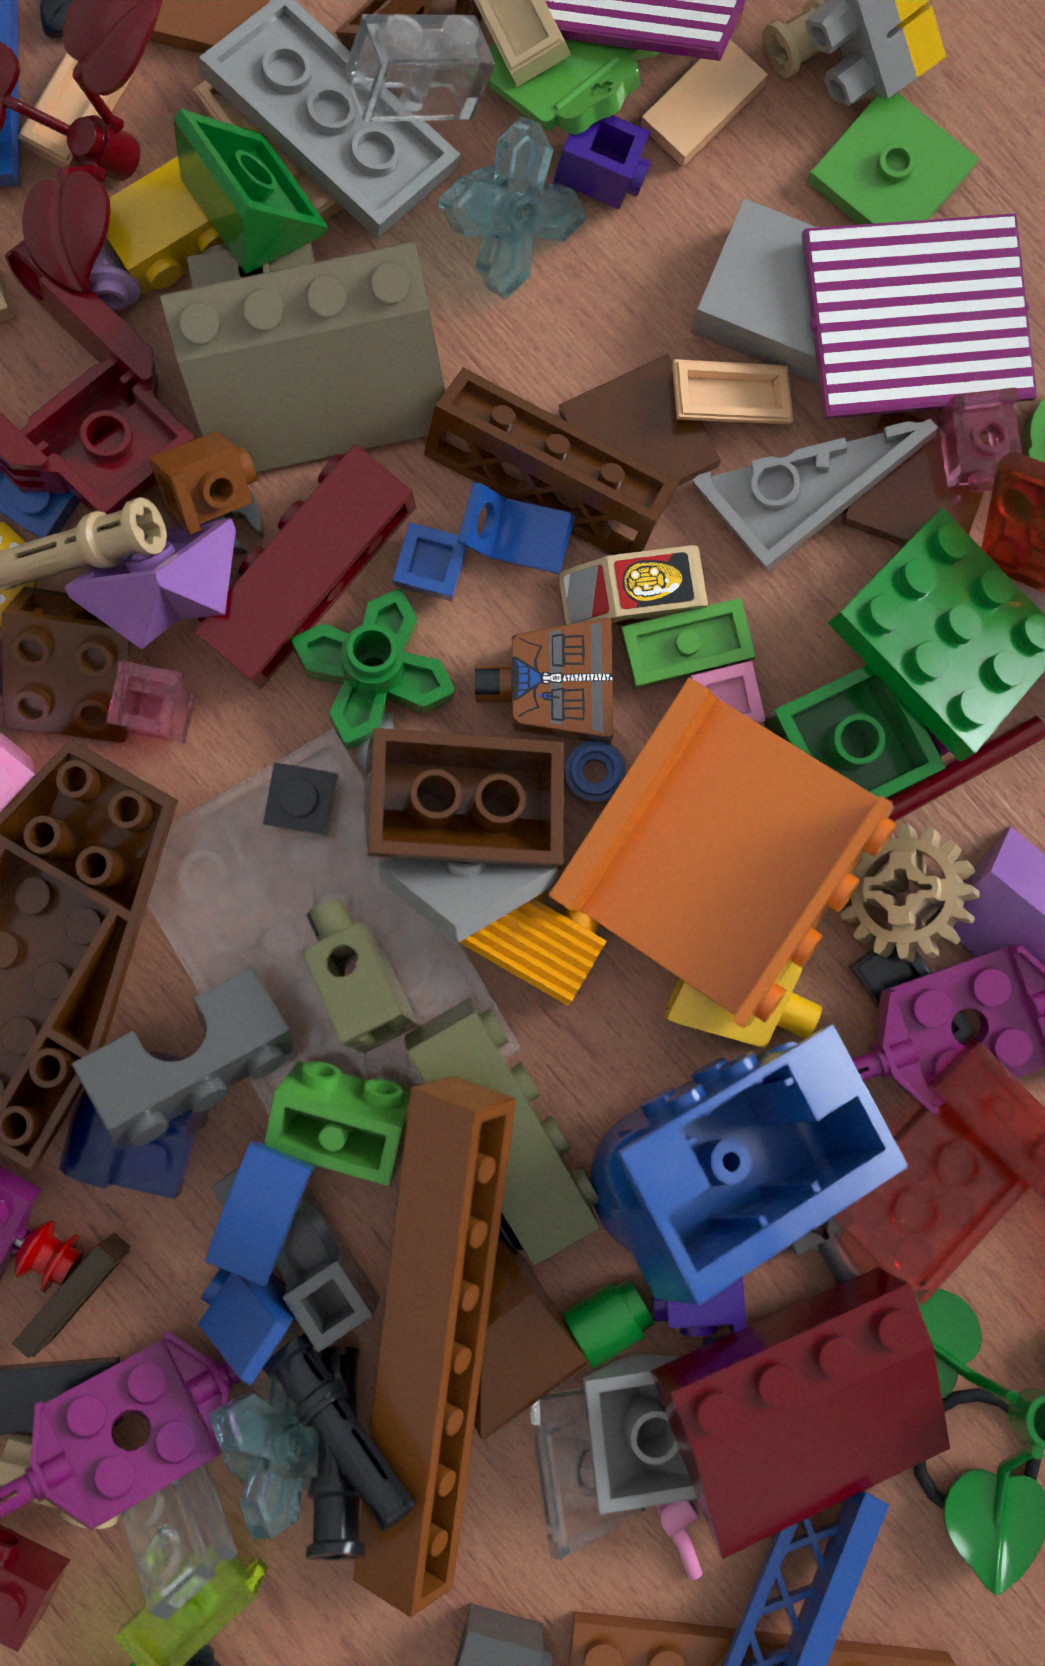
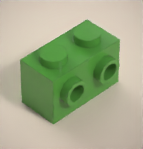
[264,1061,410,1186]

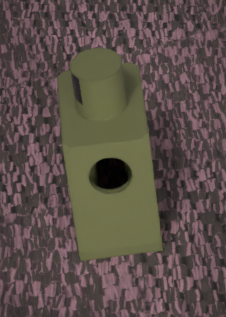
[303,899,420,1054]

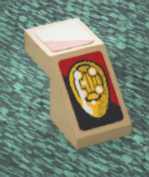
[558,545,708,625]

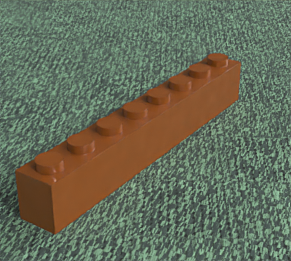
[353,1076,516,1618]

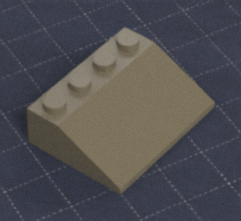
[160,241,448,480]

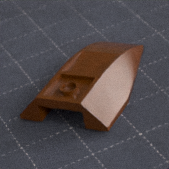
[0,739,178,1171]

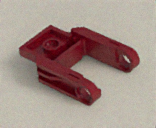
[0,240,196,514]

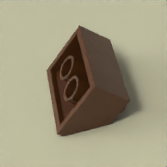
[364,728,564,868]

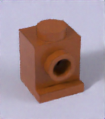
[149,431,257,535]

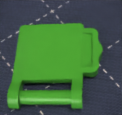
[471,39,660,135]

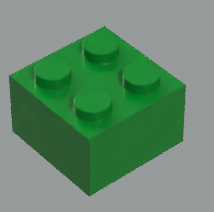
[764,665,946,798]

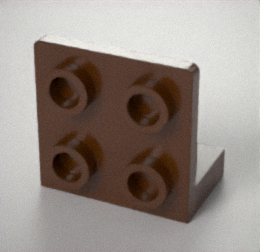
[2,587,134,743]

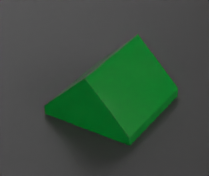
[173,109,329,274]

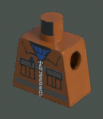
[475,618,614,744]

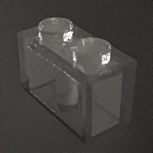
[344,14,496,122]

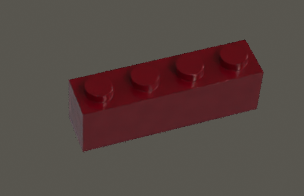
[194,444,416,689]

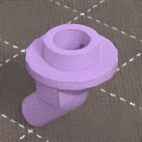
[89,243,141,311]

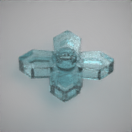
[438,116,586,299]
[210,1377,318,1539]

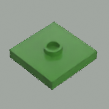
[807,92,979,225]

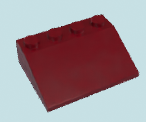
[650,1267,950,1559]

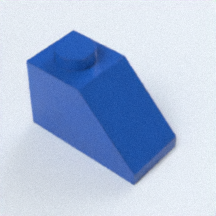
[198,1268,295,1386]

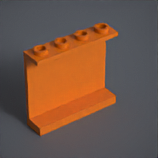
[548,677,897,1028]

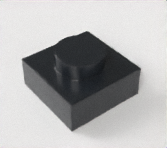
[263,762,339,836]

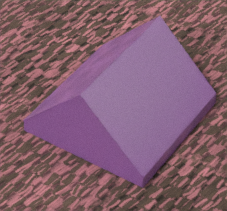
[931,827,1045,966]

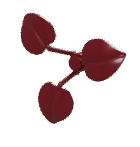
[0,0,163,293]

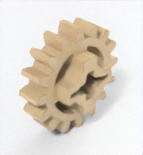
[840,823,980,962]

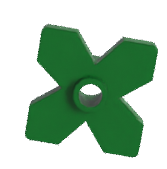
[292,589,454,749]

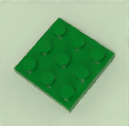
[828,508,1045,762]

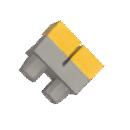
[805,0,946,106]

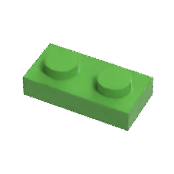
[620,598,756,689]

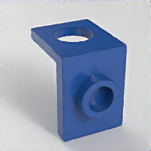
[457,482,575,574]

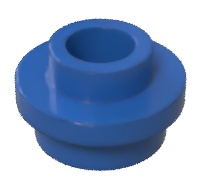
[564,740,626,802]

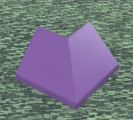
[64,518,236,649]

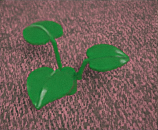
[913,1288,1045,1595]

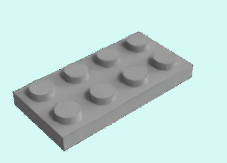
[199,0,461,239]

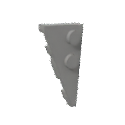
[692,419,938,573]

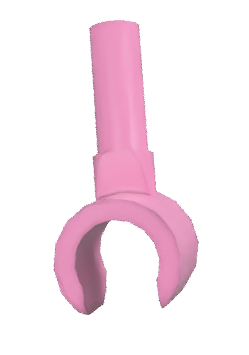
[655,1500,703,1580]

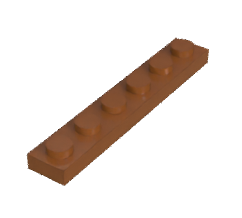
[568,1611,955,1666]

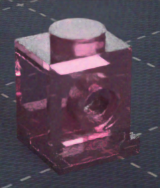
[937,387,1024,492]
[106,661,195,744]

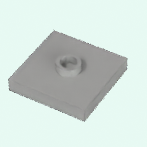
[377,857,557,943]

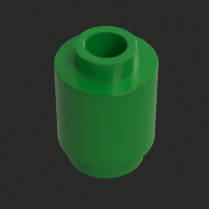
[562,1279,655,1370]

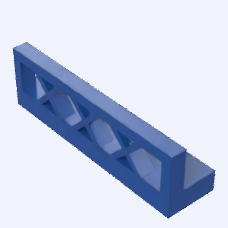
[721,1490,889,1666]

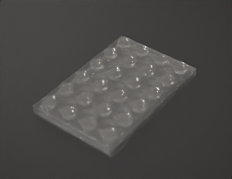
[147,728,522,1175]

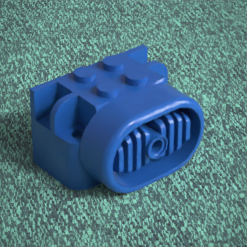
[590,1025,908,1305]

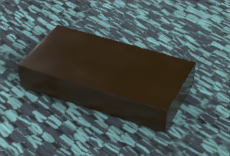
[12,1232,130,1358]

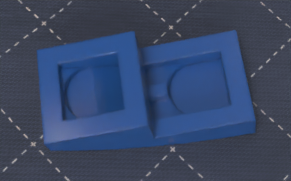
[205,1140,315,1287]

